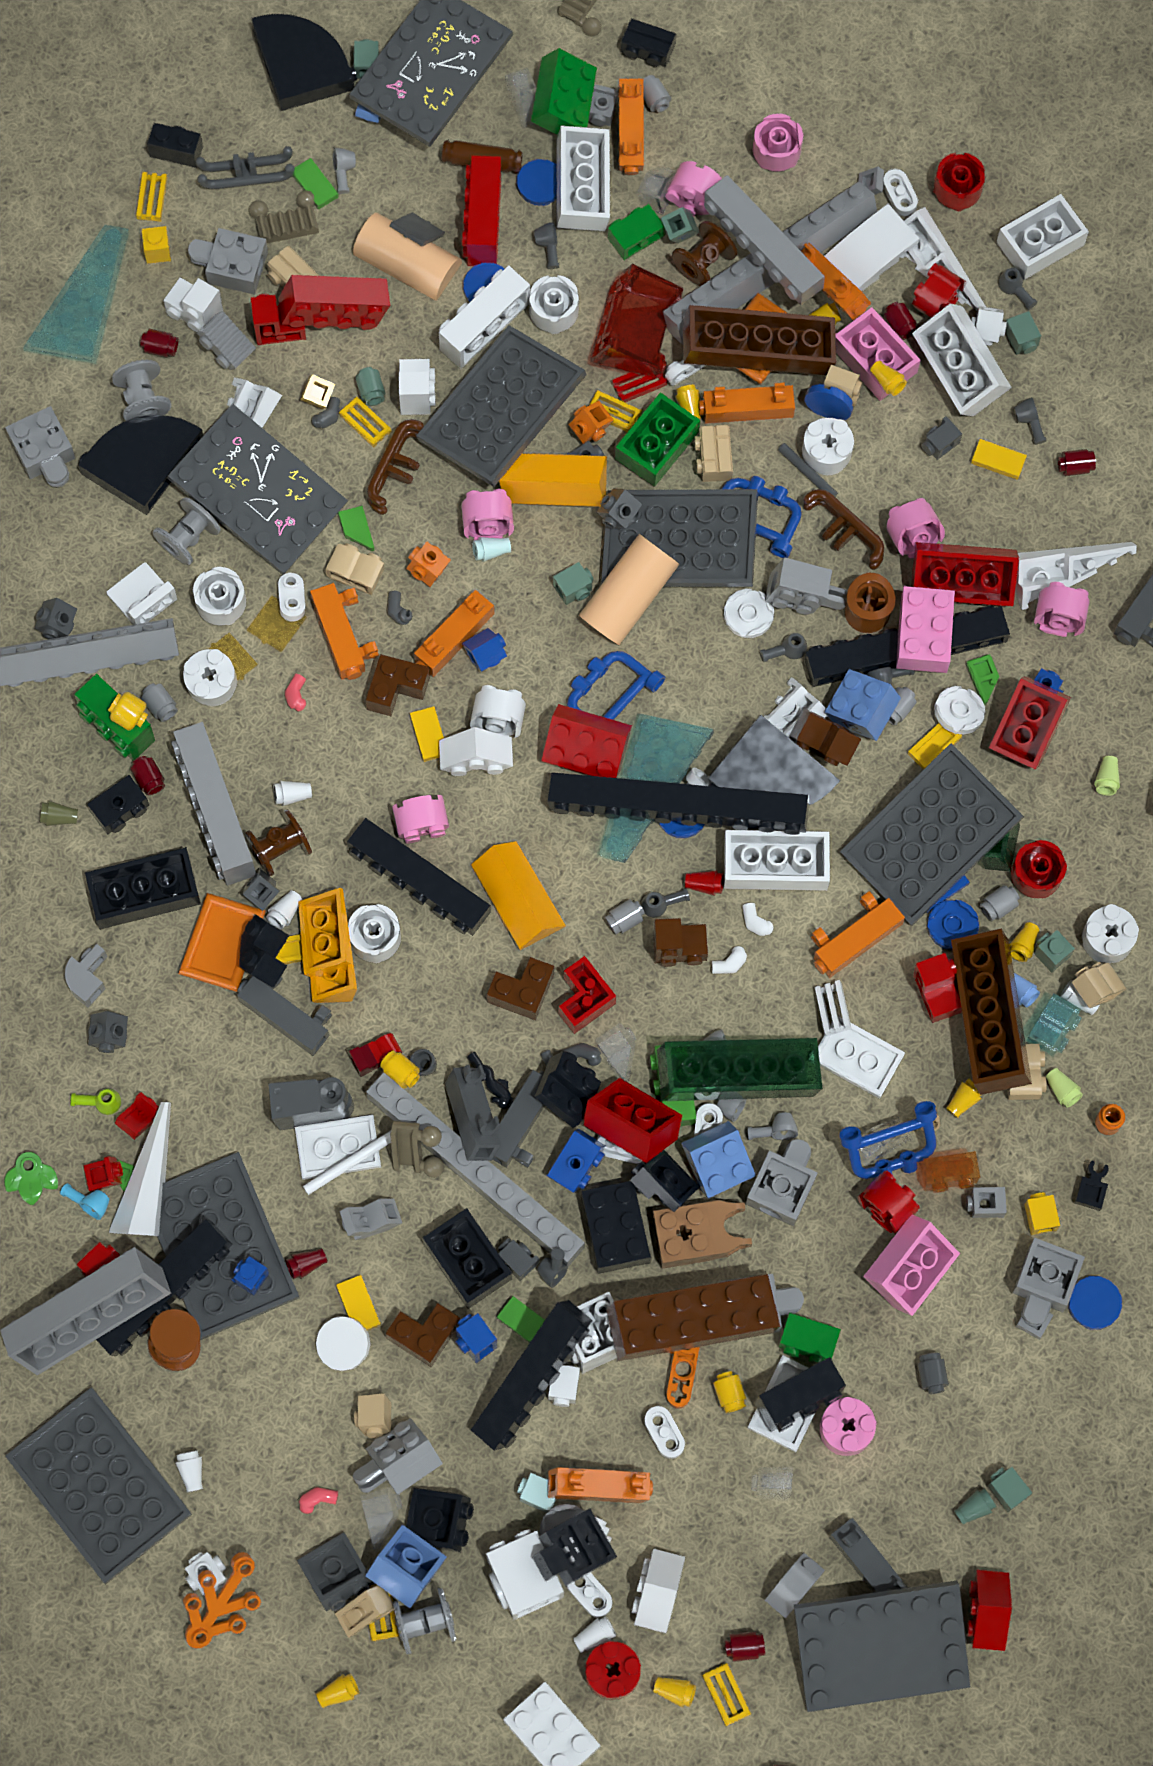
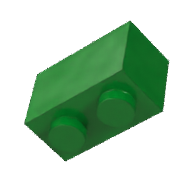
[608,204,665,260]
[779,1313,841,1364]

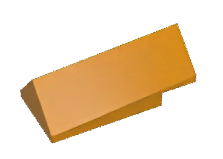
[499,453,607,507]
[471,841,566,950]
[298,888,357,1003]

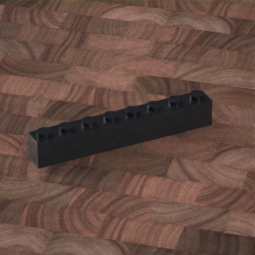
[804,606,1010,687]

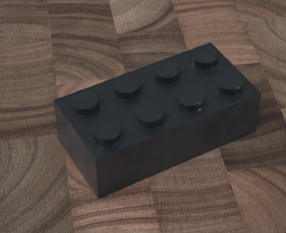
[85,847,201,930]

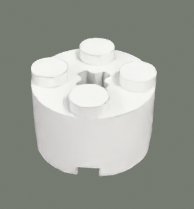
[529,275,579,334]
[802,418,854,475]
[193,567,246,625]
[183,649,237,706]
[470,685,526,738]
[348,904,401,963]
[1082,904,1139,963]

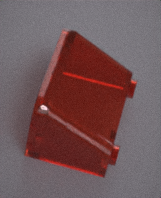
[590,263,684,377]

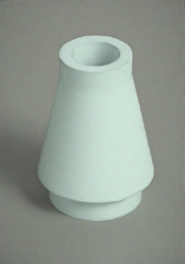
[472,537,511,562]

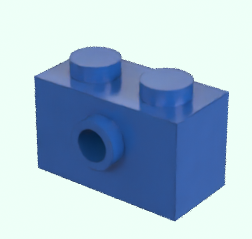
[547,1129,606,1193]
[455,1313,497,1364]

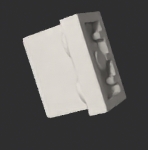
[107,563,177,625]

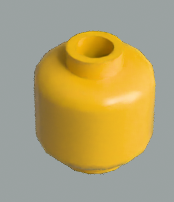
[108,692,148,730]

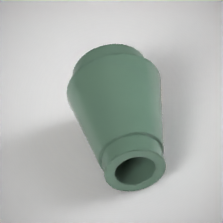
[955,1488,997,1525]

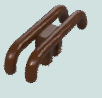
[367,419,424,515]
[803,489,884,570]

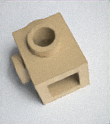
[354,1394,391,1438]

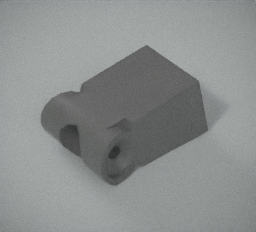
[268,1077,354,1131]

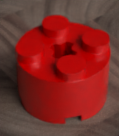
[933,153,985,211]
[912,263,966,318]
[1011,840,1067,899]
[857,1170,920,1234]
[585,1641,641,1700]

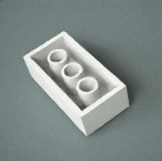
[557,126,610,231]
[439,266,530,369]
[912,304,1012,416]
[724,830,830,891]

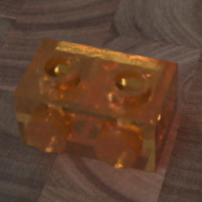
[920,1151,980,1193]

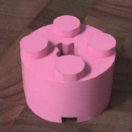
[753,114,803,171]
[665,161,722,217]
[461,489,514,540]
[887,498,945,559]
[1034,582,1089,637]
[392,795,449,844]
[820,1397,876,1456]

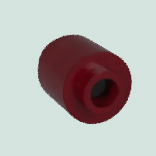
[884,302,917,340]
[140,328,179,358]
[1058,449,1096,476]
[130,756,165,796]
[725,1631,765,1662]

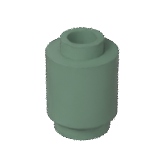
[355,367,386,406]

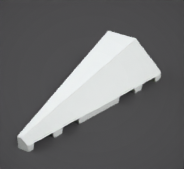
[900,207,986,315]
[227,378,282,428]
[1015,542,1137,610]
[764,677,827,742]
[109,1102,171,1236]

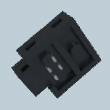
[532,1508,617,1586]

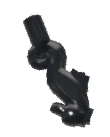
[467,1052,514,1109]

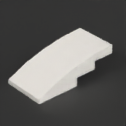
[824,204,919,291]

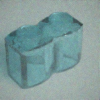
[1026,994,1082,1056]

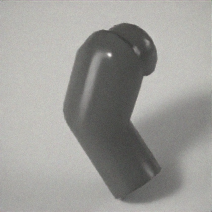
[312,397,340,428]
[387,591,413,625]
[562,1043,602,1066]

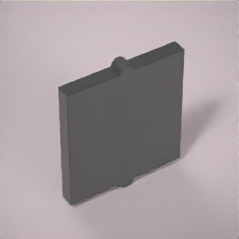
[390,212,445,246]

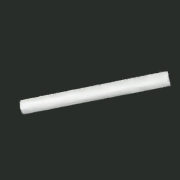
[303,1131,391,1195]

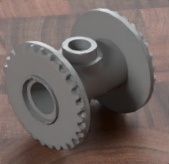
[112,359,171,421]
[153,497,220,565]
[393,1588,456,1654]

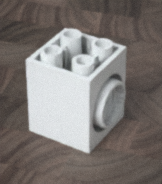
[571,1292,617,1374]
[486,1529,564,1620]

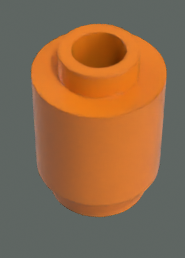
[1095,1104,1125,1135]

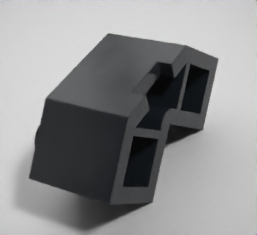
[239,914,290,988]

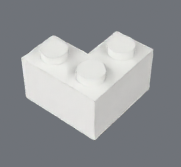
[164,278,223,332]
[399,359,435,415]
[439,727,513,776]
[632,1549,685,1633]

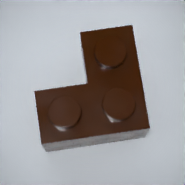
[366,654,430,716]
[790,708,861,766]
[653,918,708,967]
[487,957,555,1021]
[385,1303,460,1368]

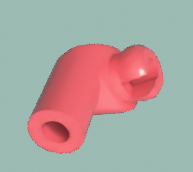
[285,674,306,711]
[299,1487,339,1514]

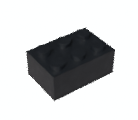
[581,1181,651,1274]
[422,1208,512,1309]
[755,1357,846,1433]

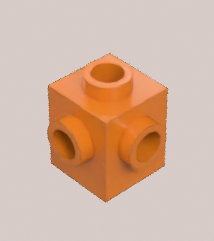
[569,401,614,444]
[407,542,451,587]

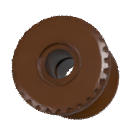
[672,221,738,287]
[245,809,312,876]

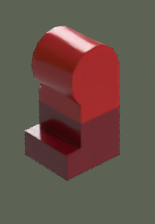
[349,1033,402,1077]

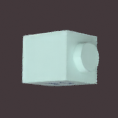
[517,1473,556,1513]

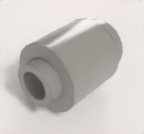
[643,75,671,113]
[141,683,178,722]
[888,687,917,725]
[980,885,1020,922]
[605,899,645,935]

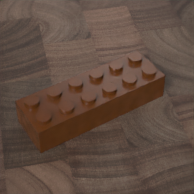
[683,305,836,375]
[951,928,1032,1095]
[606,1274,781,1361]

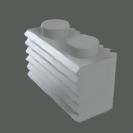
[197,311,256,370]

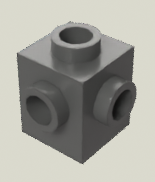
[597,488,642,529]
[34,598,77,639]
[88,1011,128,1053]

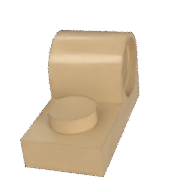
[335,1585,394,1638]

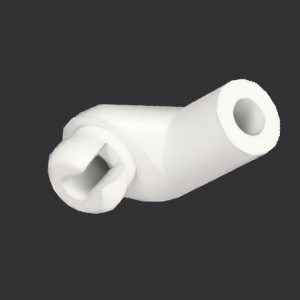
[742,903,773,936]
[712,946,747,974]

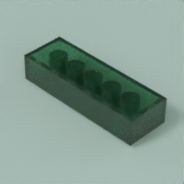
[657,1038,823,1101]

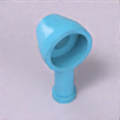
[60,1183,110,1220]

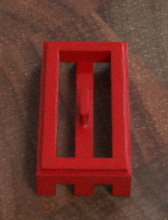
[612,361,667,403]

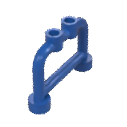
[722,476,802,558]
[567,651,666,720]
[839,1101,937,1179]

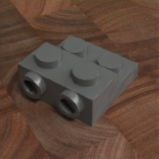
[297,1532,373,1612]

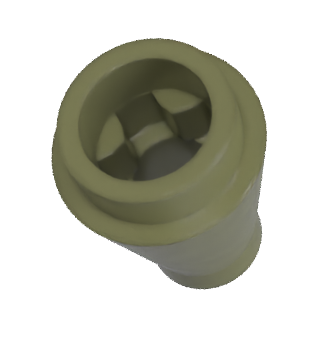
[40,801,78,826]

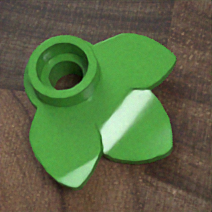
[4,1152,58,1205]

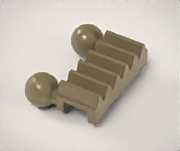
[559,0,601,36]
[249,190,319,244]
[390,1121,444,1178]

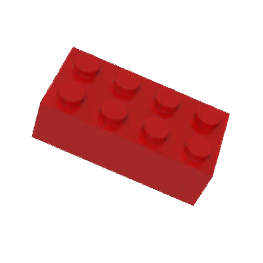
[462,155,501,267]
[278,275,390,330]
[911,542,1019,606]

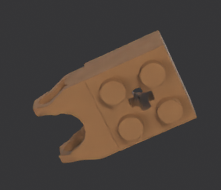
[652,1200,752,1269]

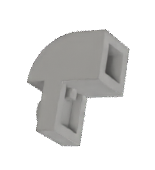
[65,944,108,1008]
[340,1199,402,1240]
[765,1553,825,1618]

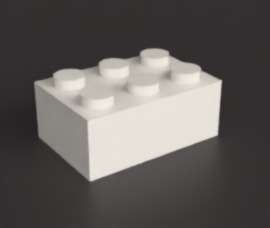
[996,194,1089,280]
[503,1682,601,1766]

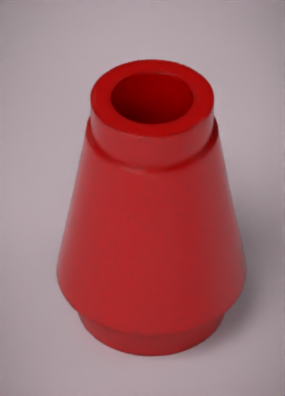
[685,870,724,896]

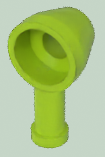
[71,1088,121,1115]

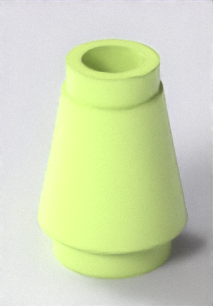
[1094,756,1120,796]
[1046,1068,1083,1108]

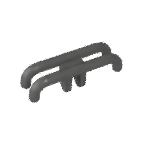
[196,146,295,189]

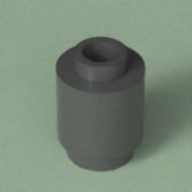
[918,1353,949,1394]

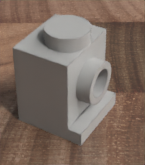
[589,84,619,126]
[966,1187,1007,1218]

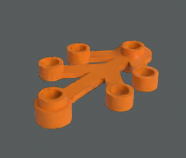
[183,1552,261,1649]

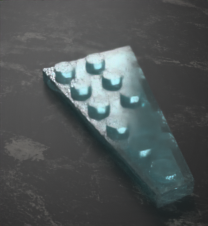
[23,225,129,364]
[599,714,714,863]

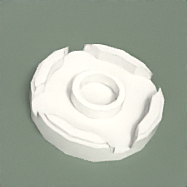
[724,589,774,638]
[934,686,985,735]
[316,1316,370,1371]

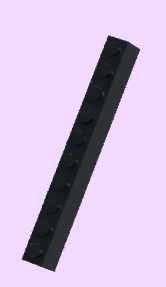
[547,772,809,835]

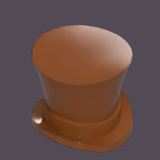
[845,573,896,633]
[148,1309,201,1371]

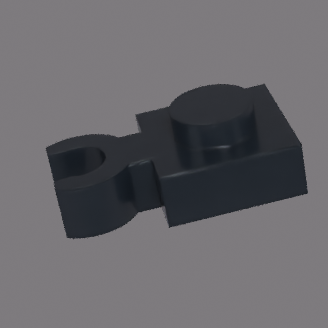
[1075,1161,1109,1211]

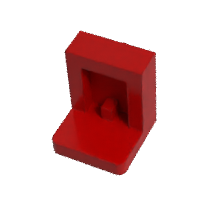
[115,1092,159,1140]
[83,1156,123,1192]

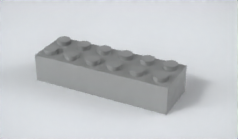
[171,722,256,886]
[0,1247,171,1375]

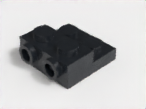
[535,1051,601,1128]
[630,1150,700,1212]
[406,1488,474,1553]

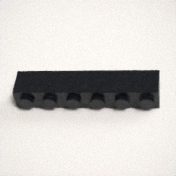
[347,818,491,936]
[96,1219,233,1357]
[471,1300,593,1451]

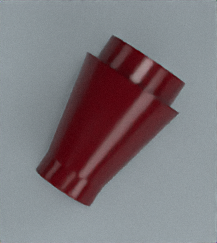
[286,1248,327,1279]

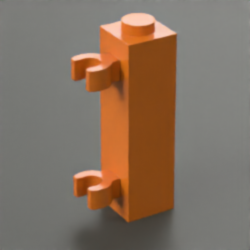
[619,79,644,175]
[801,243,871,321]
[699,383,795,424]
[310,583,379,680]
[414,590,495,677]
[811,891,905,978]
[548,1467,653,1503]

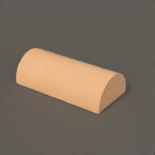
[353,212,462,301]
[579,534,680,645]

